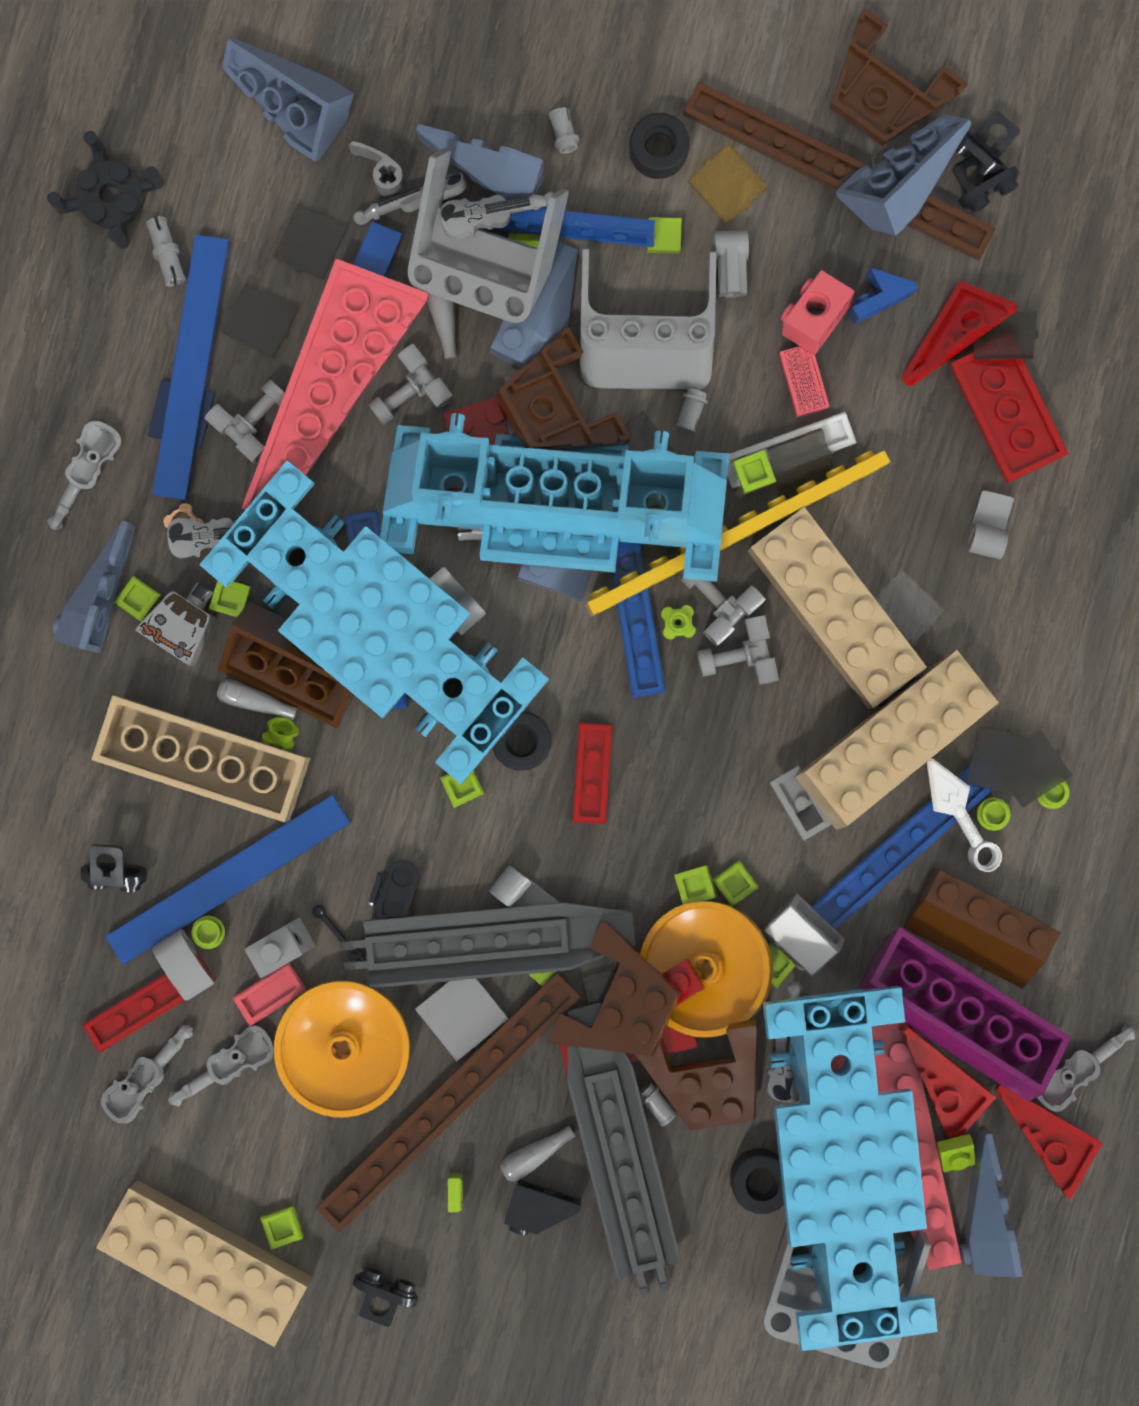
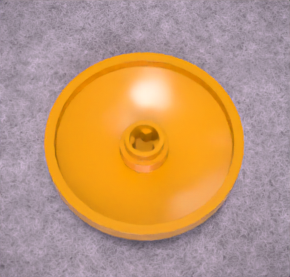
[640,901,773,1038]
[274,980,410,1118]

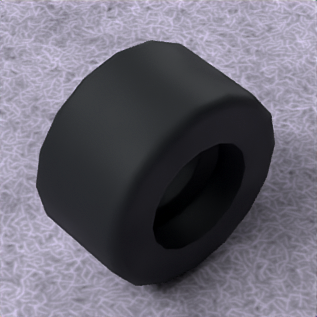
[629,112,689,179]
[492,711,551,771]
[730,1149,784,1214]

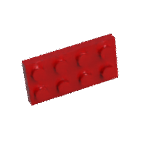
[949,335,1069,484]

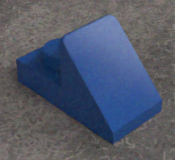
[848,268,918,325]

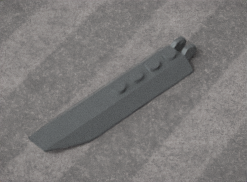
[340,903,635,988]
[567,1002,682,1297]

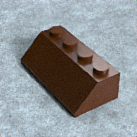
[218,601,354,728]
[903,868,1061,989]

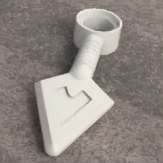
[927,759,1002,872]

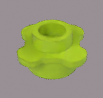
[661,605,696,640]
[262,717,299,750]

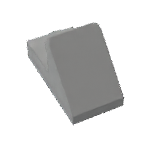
[769,765,832,841]

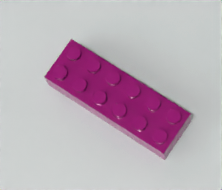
[857,927,1071,1101]

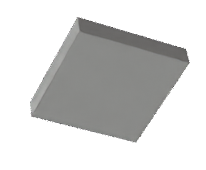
[415,979,509,1061]

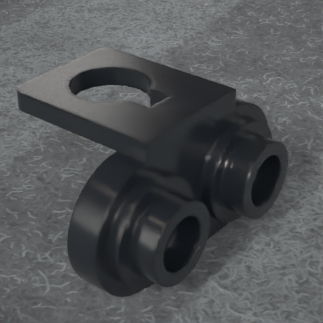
[956,111,1020,180]
[953,156,1020,213]
[80,844,147,892]
[368,860,419,920]
[352,1267,418,1327]

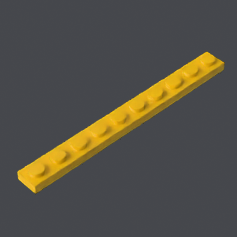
[585,450,890,617]

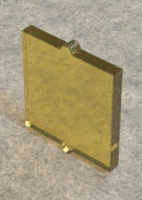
[688,145,767,224]

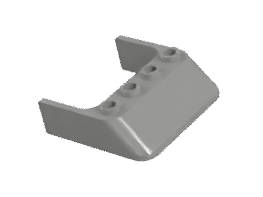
[408,148,569,323]
[580,248,716,391]
[764,1227,931,1369]

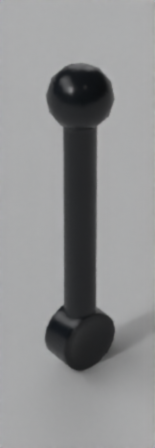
[313,905,362,960]

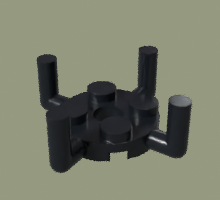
[47,131,165,249]

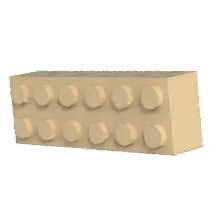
[747,507,927,709]
[795,650,999,830]
[91,695,311,822]
[96,1180,312,1347]

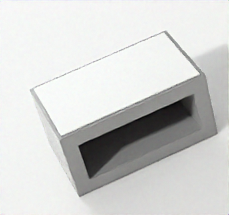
[763,893,845,977]

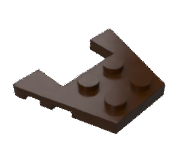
[830,8,968,147]
[496,327,632,451]
[549,921,681,1056]
[635,1019,759,1130]

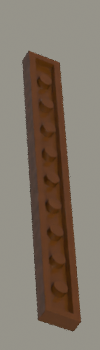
[683,82,996,261]
[316,971,581,1232]

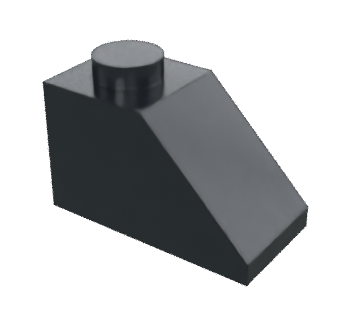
[504,1180,581,1236]

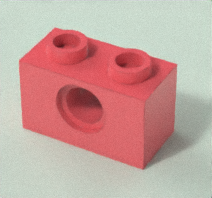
[781,270,855,356]

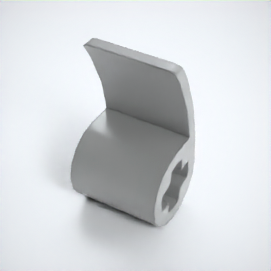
[348,141,405,198]
[967,490,1014,560]
[429,567,486,636]
[489,864,559,908]
[152,929,214,1000]

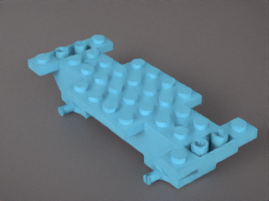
[380,413,729,582]
[200,460,549,784]
[763,986,938,1351]

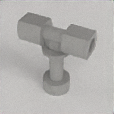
[368,344,454,426]
[204,379,285,465]
[681,578,766,647]
[697,615,779,686]

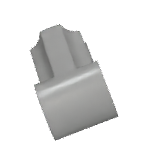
[713,230,749,298]

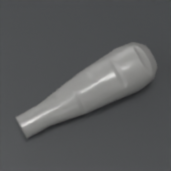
[427,293,458,360]
[217,679,297,720]
[500,1126,576,1182]

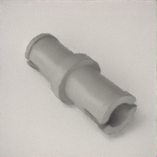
[146,216,186,287]

